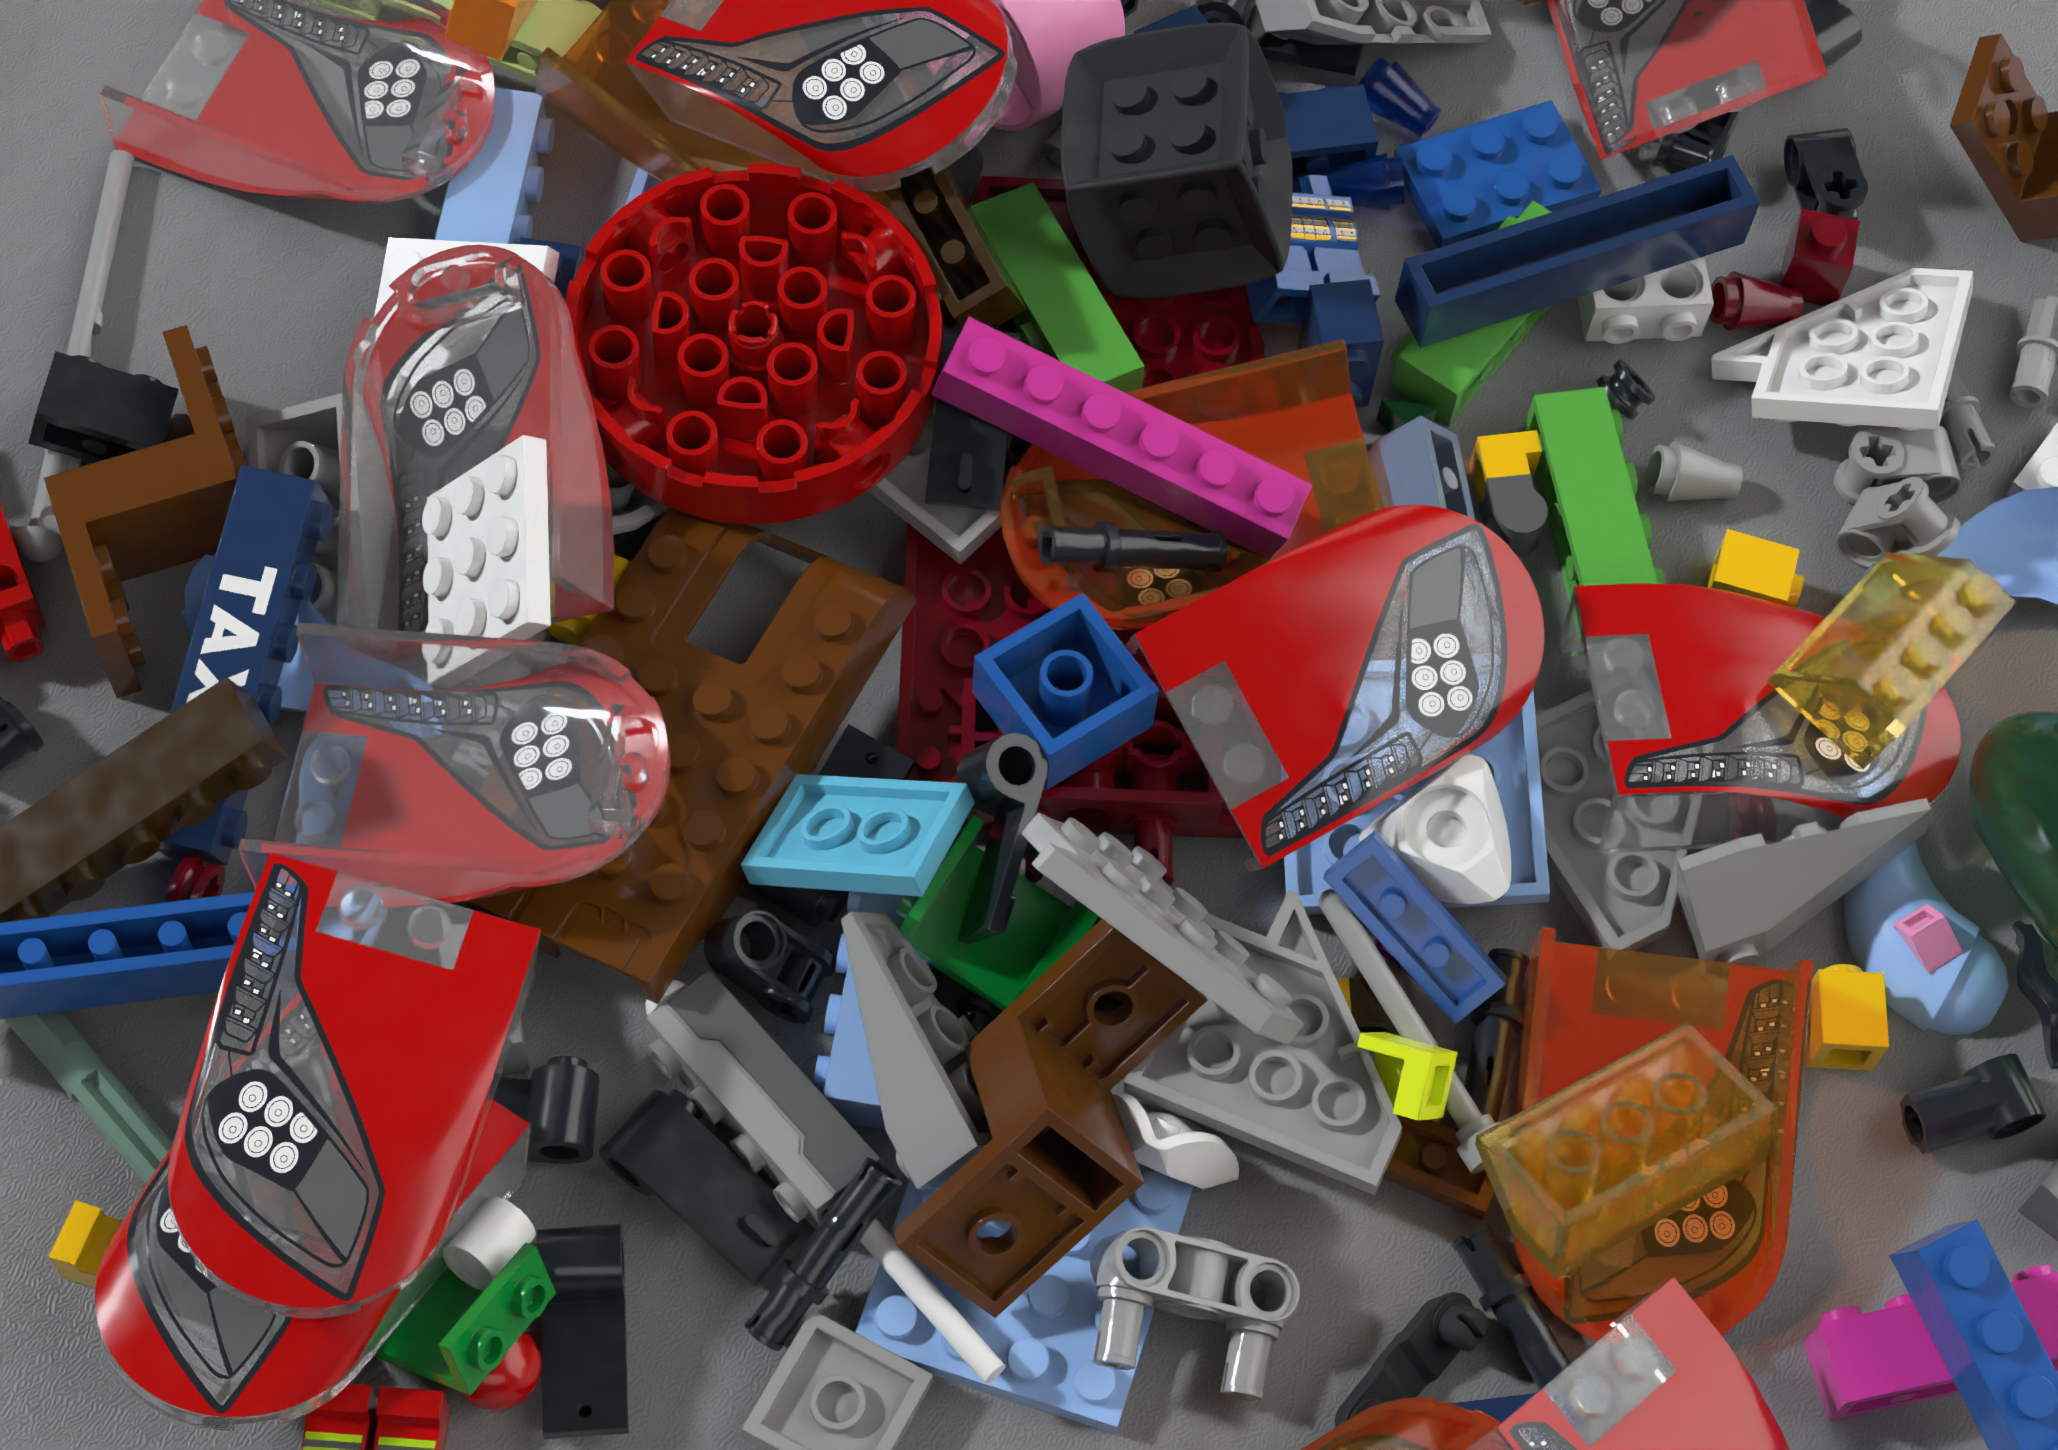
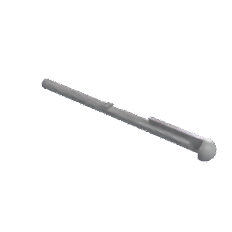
[14,150,134,563]

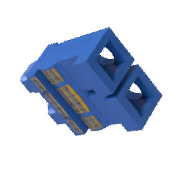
[1245,175,1381,324]

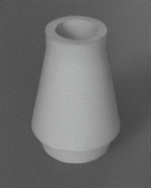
[1646,441,1743,501]

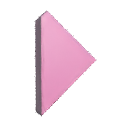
[1893,903,1963,974]

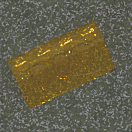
[1766,552,2016,769]
[1475,1022,1778,1279]

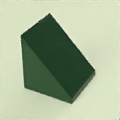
[1377,399,1438,432]

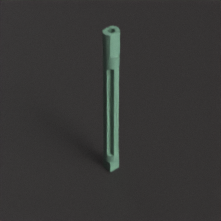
[5,1012,286,1336]

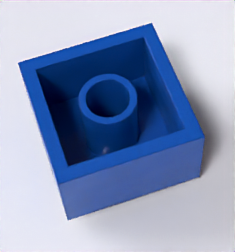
[972,593,1159,790]

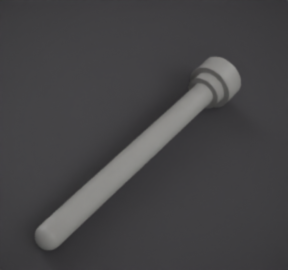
[1319,889,1518,1174]

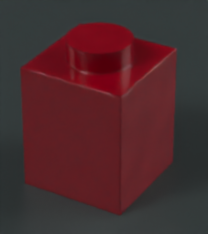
[1779,208,1860,306]

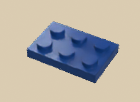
[1392,100,1602,248]

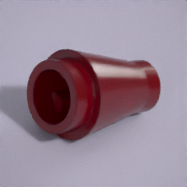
[1709,271,1803,331]

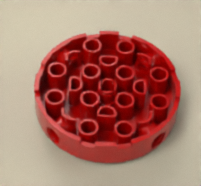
[565,162,942,524]

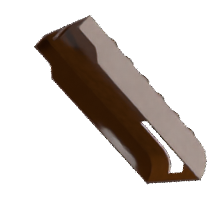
[442,507,917,1004]

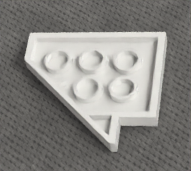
[1711,268,1973,431]

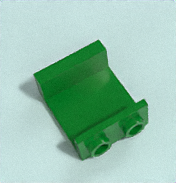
[895,815,1099,1011]
[363,1235,556,1396]

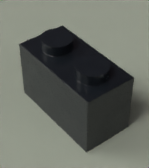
[28,351,179,463]

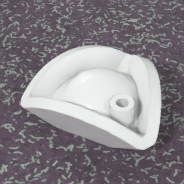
[1359,754,1511,904]
[1112,1094,1239,1189]

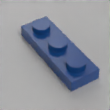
[1323,830,1506,1025]

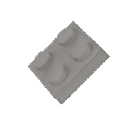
[742,1309,933,1450]

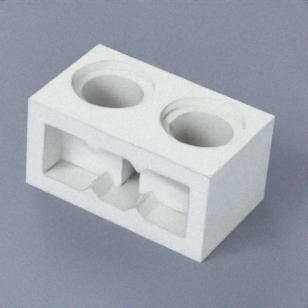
[1577,256,1714,344]

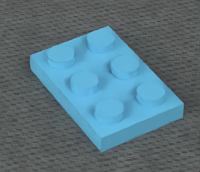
[741,774,975,897]

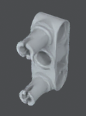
[1090,1227,1300,1401]

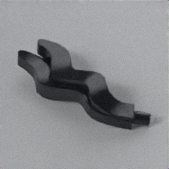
[2012,921,2058,1069]

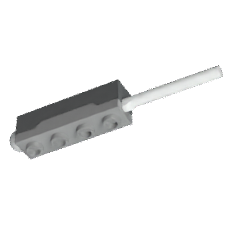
[645,969,1006,1384]

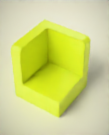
[1357,1032,1458,1121]

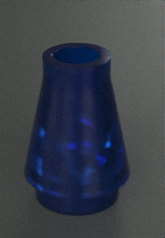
[1358,57,1442,138]
[1320,152,1405,211]

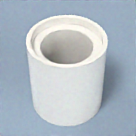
[443,1196,536,1291]

